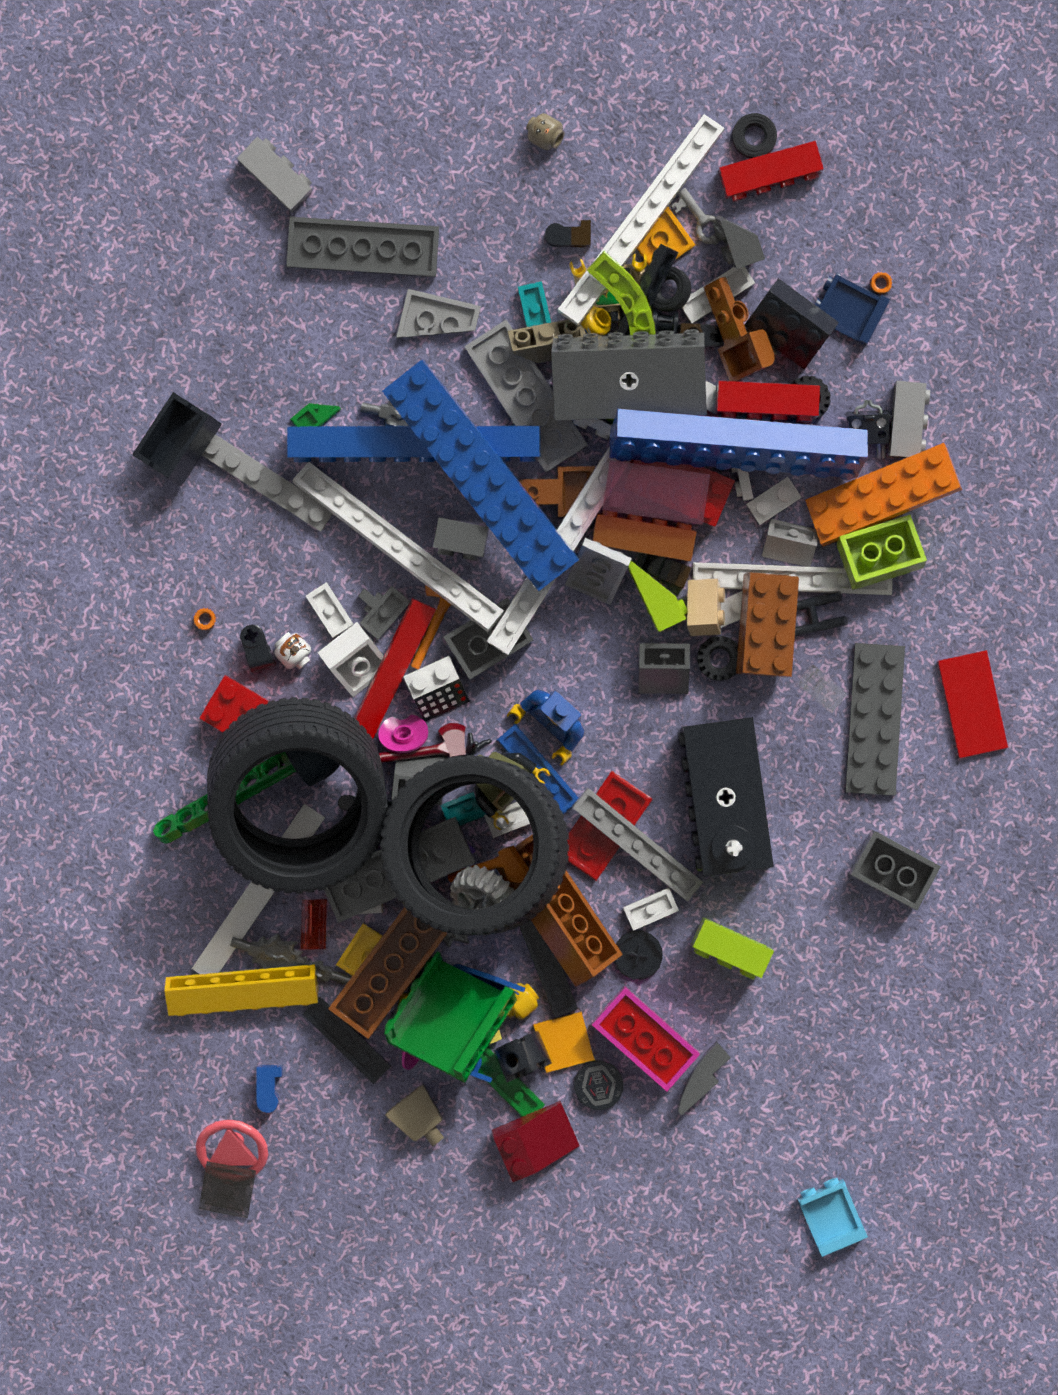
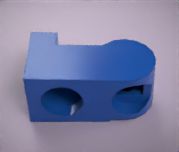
[256,1065,283,1113]

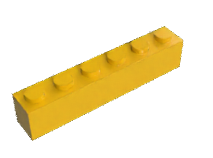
[164,964,318,1016]

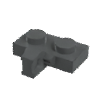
[358,586,410,640]

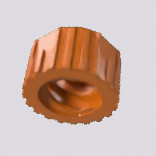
[870,272,892,295]
[194,608,216,630]

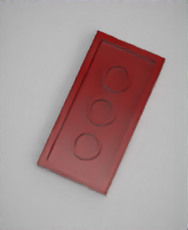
[938,650,1008,758]
[567,771,653,881]

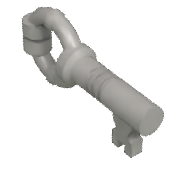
[671,188,720,246]

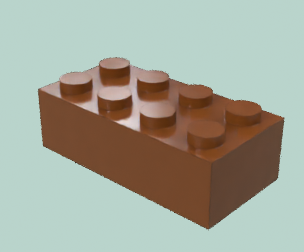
[592,509,697,561]
[736,572,799,678]

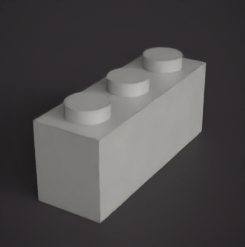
[237,136,313,213]
[888,381,930,459]

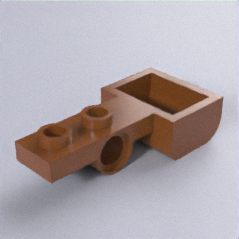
[703,277,775,382]
[518,466,596,518]

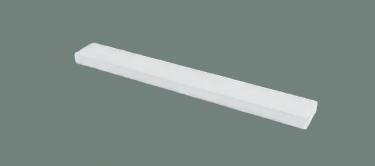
[693,562,893,595]
[192,804,325,974]

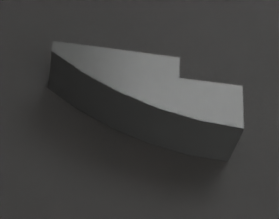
[677,1041,731,1115]

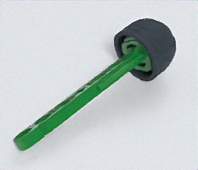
[153,751,340,844]

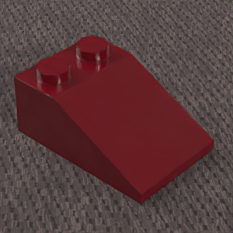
[492,1101,580,1182]

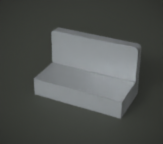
[762,519,818,567]

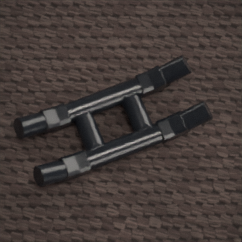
[795,591,848,637]

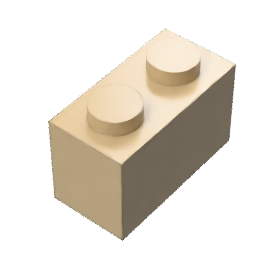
[687,579,725,636]

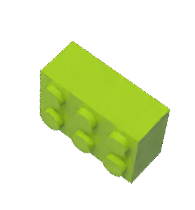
[836,515,927,590]
[691,917,774,980]

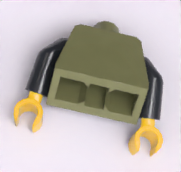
[473,752,550,830]

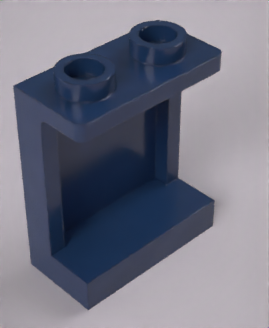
[815,273,890,346]

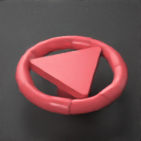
[196,1120,268,1181]

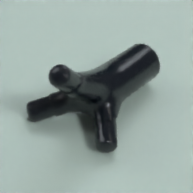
[465,732,492,756]

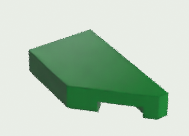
[290,403,341,427]

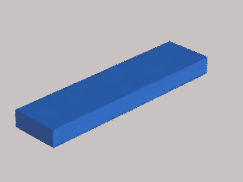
[497,724,578,814]

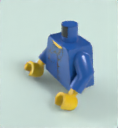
[507,690,584,765]

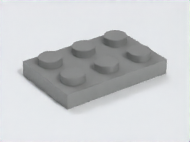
[565,538,632,605]

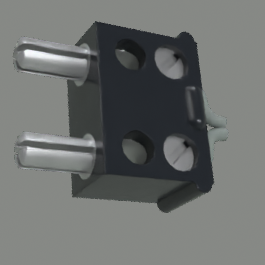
[845,400,892,459]

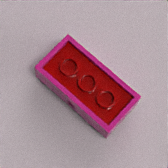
[591,985,700,1091]

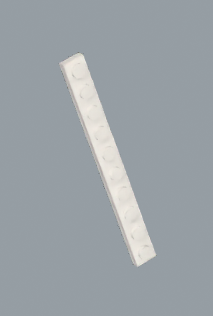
[558,114,724,326]
[486,446,630,655]
[293,462,504,632]

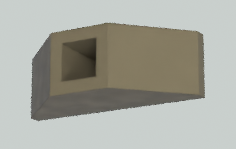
[508,319,586,363]

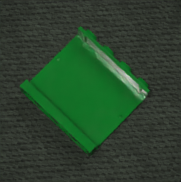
[384,951,517,1083]

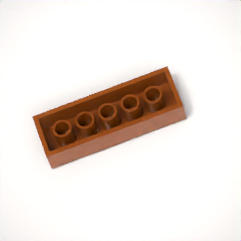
[496,834,623,987]
[328,907,448,1039]

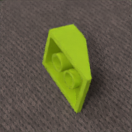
[628,561,688,632]

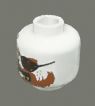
[274,632,311,670]

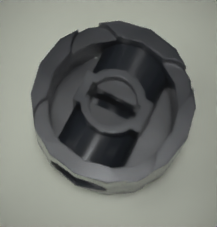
[493,1031,552,1083]

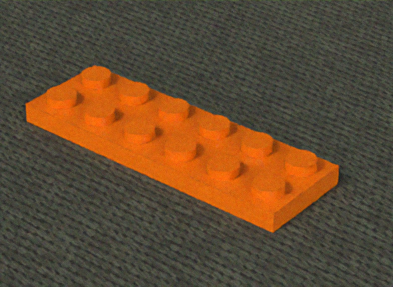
[805,443,962,547]

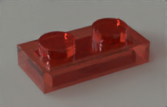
[301,899,327,950]

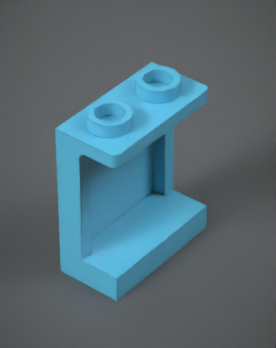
[797,1178,868,1257]

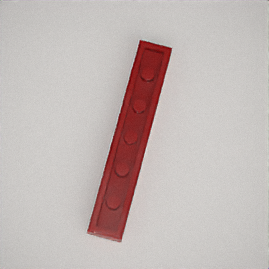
[354,598,436,739]

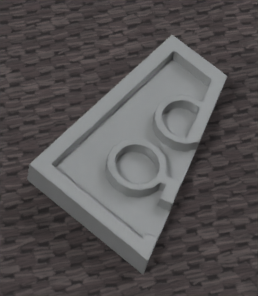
[396,289,481,338]

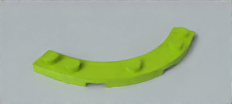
[587,251,656,424]

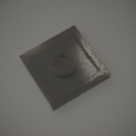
[199,1161,256,1218]

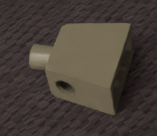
[385,1083,444,1147]

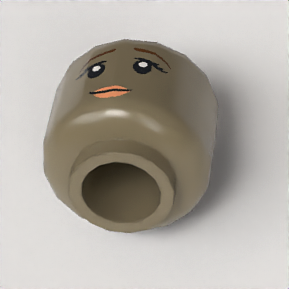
[526,113,565,151]

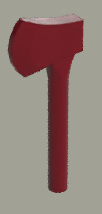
[379,723,466,763]

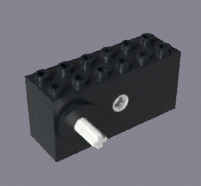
[677,717,774,877]

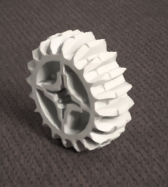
[450,865,514,909]

